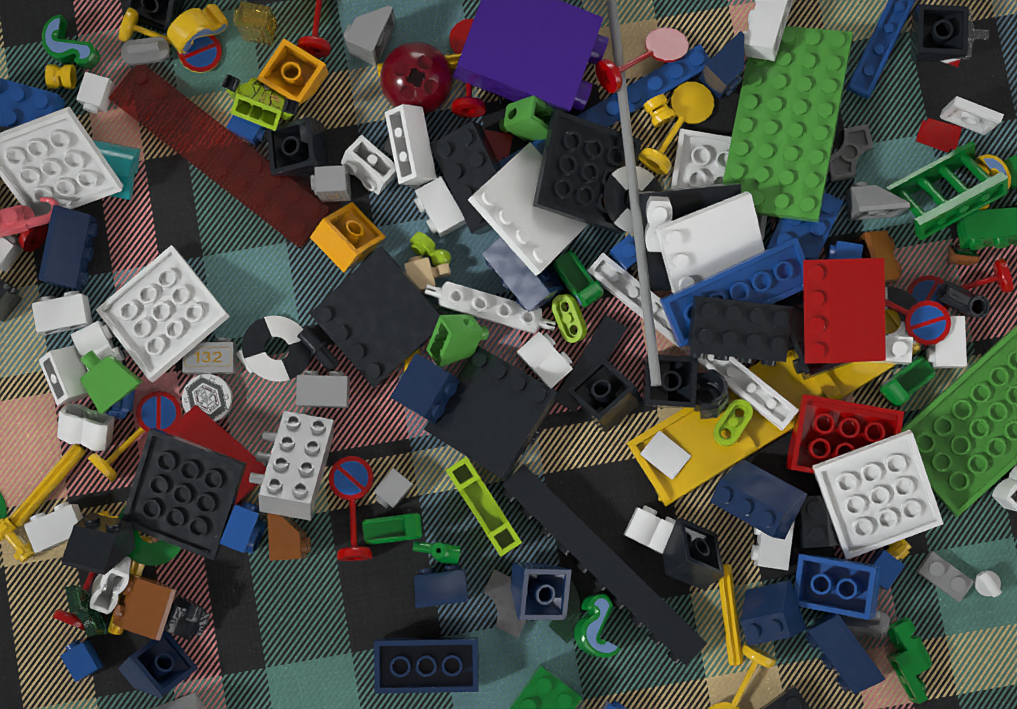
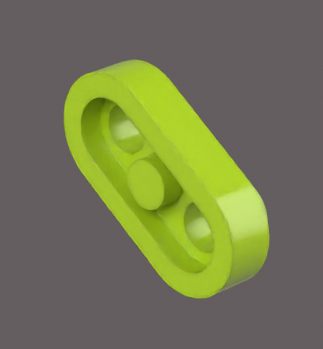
[552,294,587,343]
[713,399,753,447]

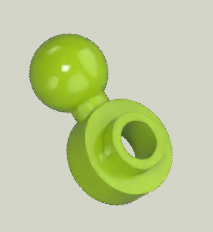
[410,232,451,267]

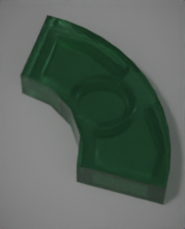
[548,580,580,644]
[65,585,107,637]

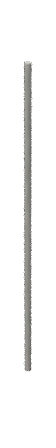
[607,0,662,386]

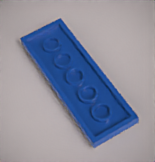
[660,237,806,347]

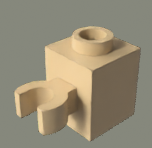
[404,255,451,293]

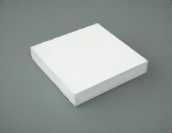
[940,96,1004,135]

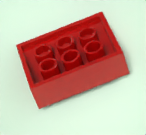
[803,258,886,363]
[786,394,904,474]
[166,405,267,513]

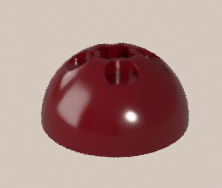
[380,42,453,115]

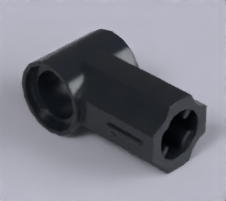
[936,281,990,318]

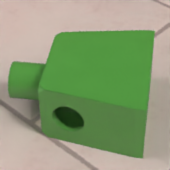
[499,95,554,141]
[426,314,489,367]
[80,350,143,414]

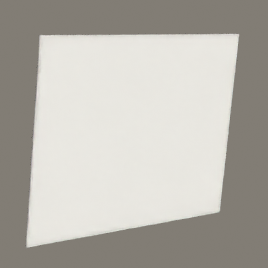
[640,431,691,480]

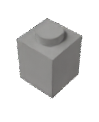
[374,468,414,508]

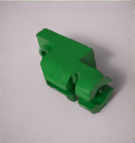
[887,617,932,704]

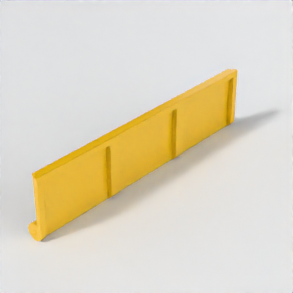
[627,309,921,507]

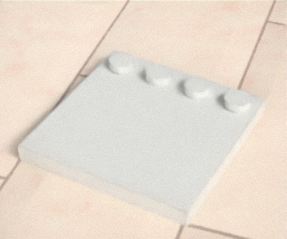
[0,107,123,216]
[670,129,767,241]
[468,142,588,276]
[655,191,765,293]
[96,245,230,382]
[812,430,943,560]

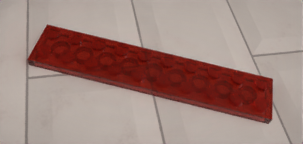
[108,64,331,249]

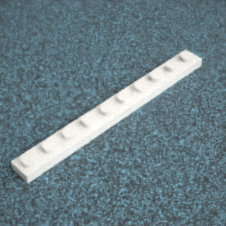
[587,253,799,431]

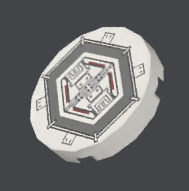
[182,374,233,422]

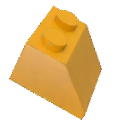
[257,39,329,105]
[310,202,386,272]

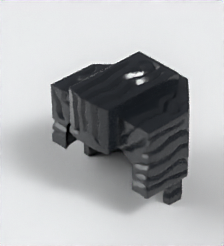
[694,369,729,419]
[163,596,211,641]

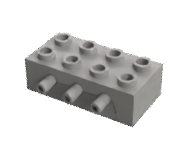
[249,411,334,521]

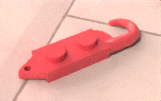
[0,197,59,238]

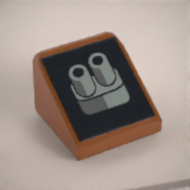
[947,245,980,266]

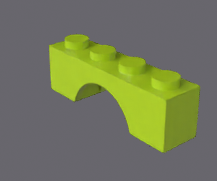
[445,456,522,557]

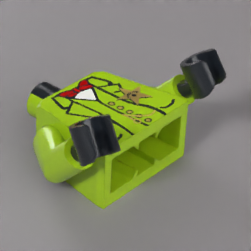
[222,74,300,131]

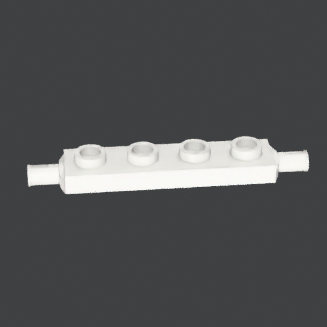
[424,281,556,334]

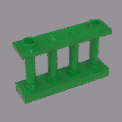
[886,141,1008,240]

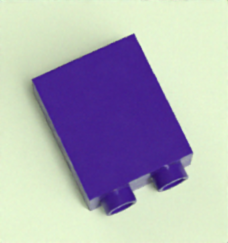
[452,0,609,113]

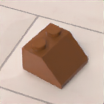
[853,230,902,284]
[267,513,311,561]
[112,574,176,641]

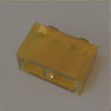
[233,1,277,46]

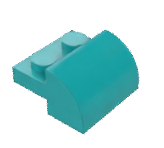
[93,140,141,200]

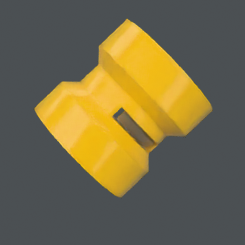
[45,64,77,89]
[643,94,676,128]

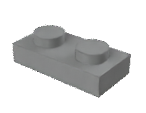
[916,551,974,602]

